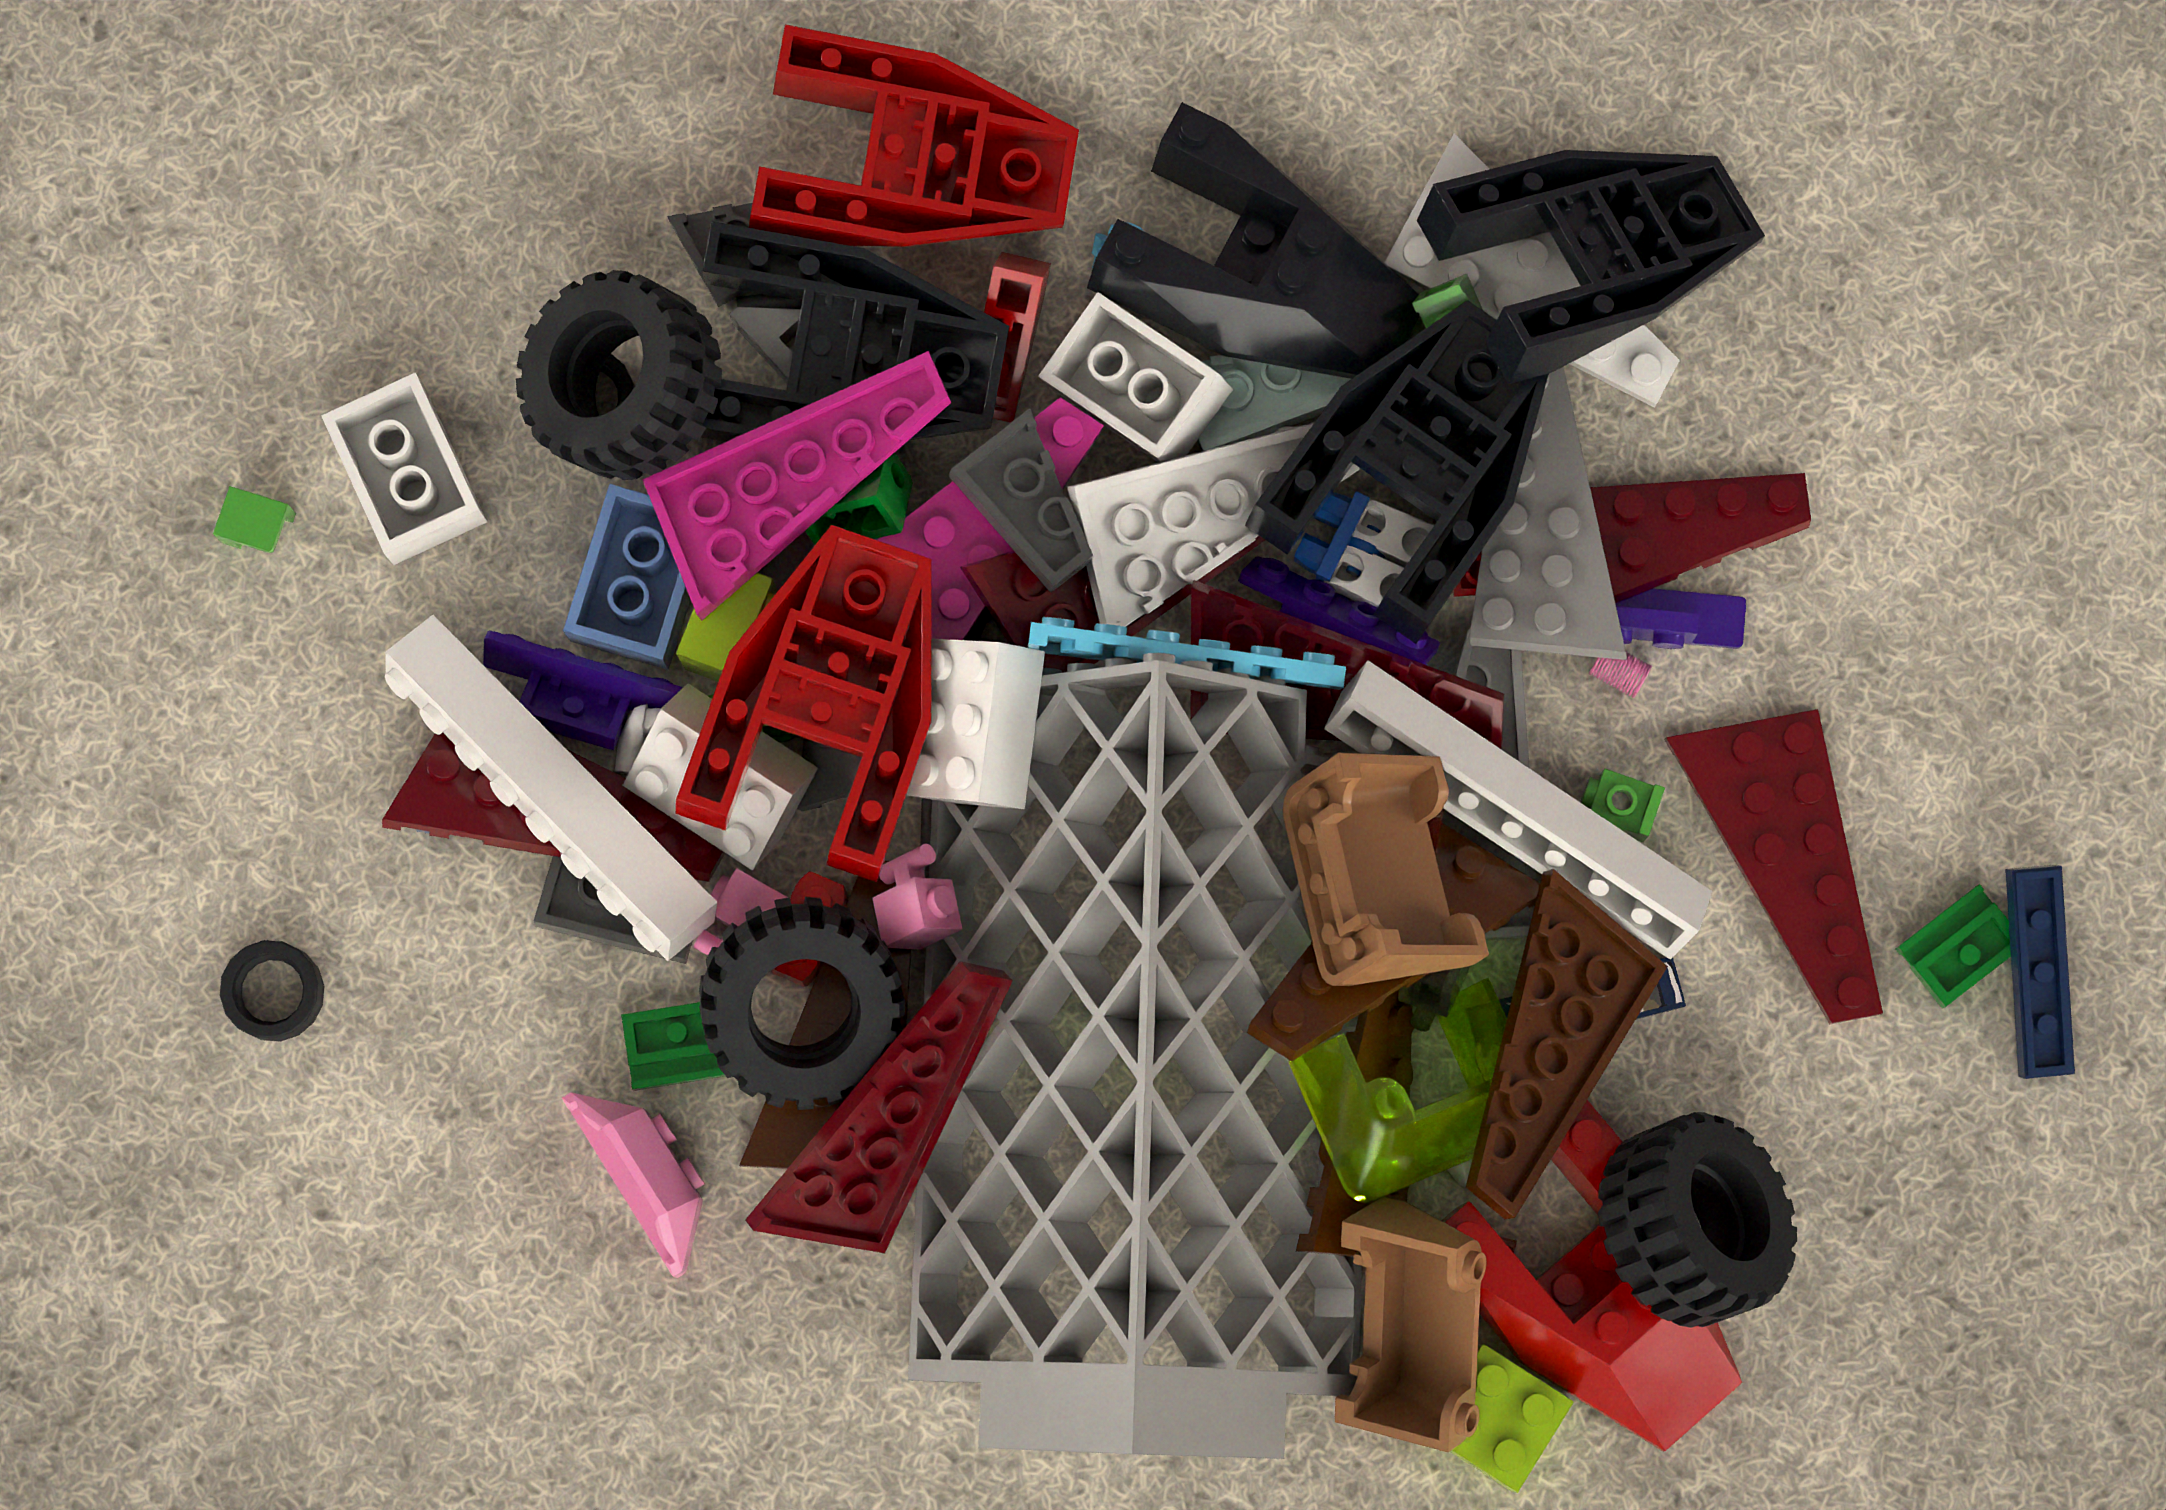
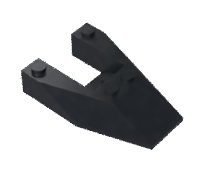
[1087,102,1420,379]
[1417,150,1765,384]
[700,221,1009,442]
[1245,300,1549,644]

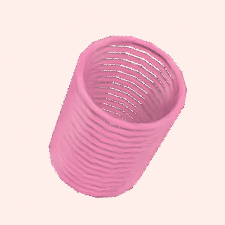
[1589,651,1652,698]

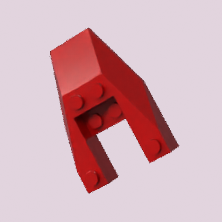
[748,24,1079,247]
[675,525,932,882]
[1441,1100,1743,1452]

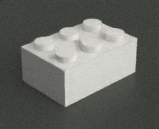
[1038,292,1233,463]
[321,372,487,565]
[907,639,1045,809]
[623,683,818,871]

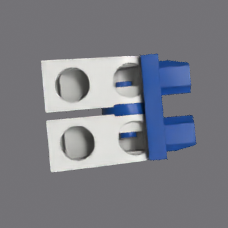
[1294,491,1434,607]

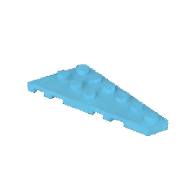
[1028,617,1346,690]

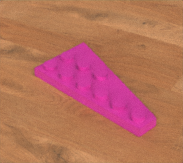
[642,351,951,621]
[878,397,1104,640]

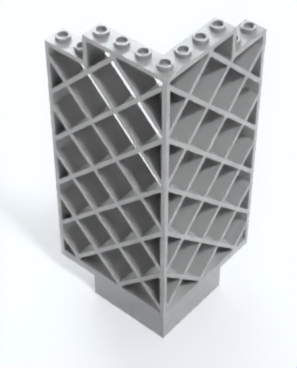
[908,653,1362,1459]

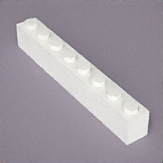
[385,615,717,961]
[1324,661,1713,960]

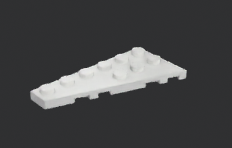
[1384,133,1680,408]
[1067,422,1360,627]

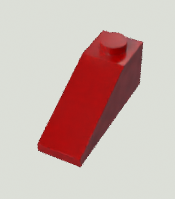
[984,252,1051,423]

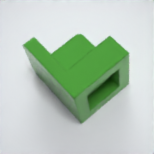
[213,486,296,553]

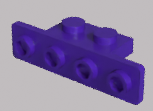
[1238,556,1440,665]
[1615,588,1746,649]
[483,630,683,751]

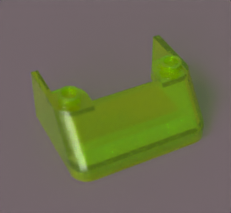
[1288,978,1507,1203]

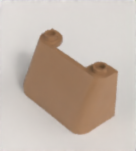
[1283,753,1489,986]
[1335,1197,1486,1452]

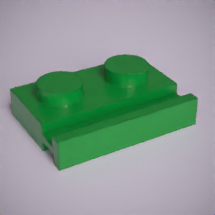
[1895,884,2011,1009]
[621,1002,726,1091]

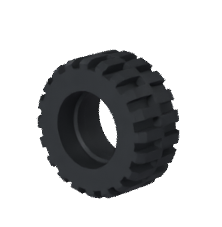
[516,270,722,480]
[699,897,905,1110]
[1598,1112,1797,1328]

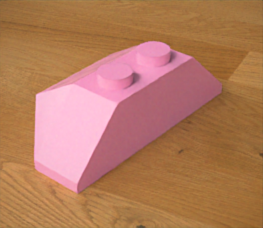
[562,1092,705,1278]

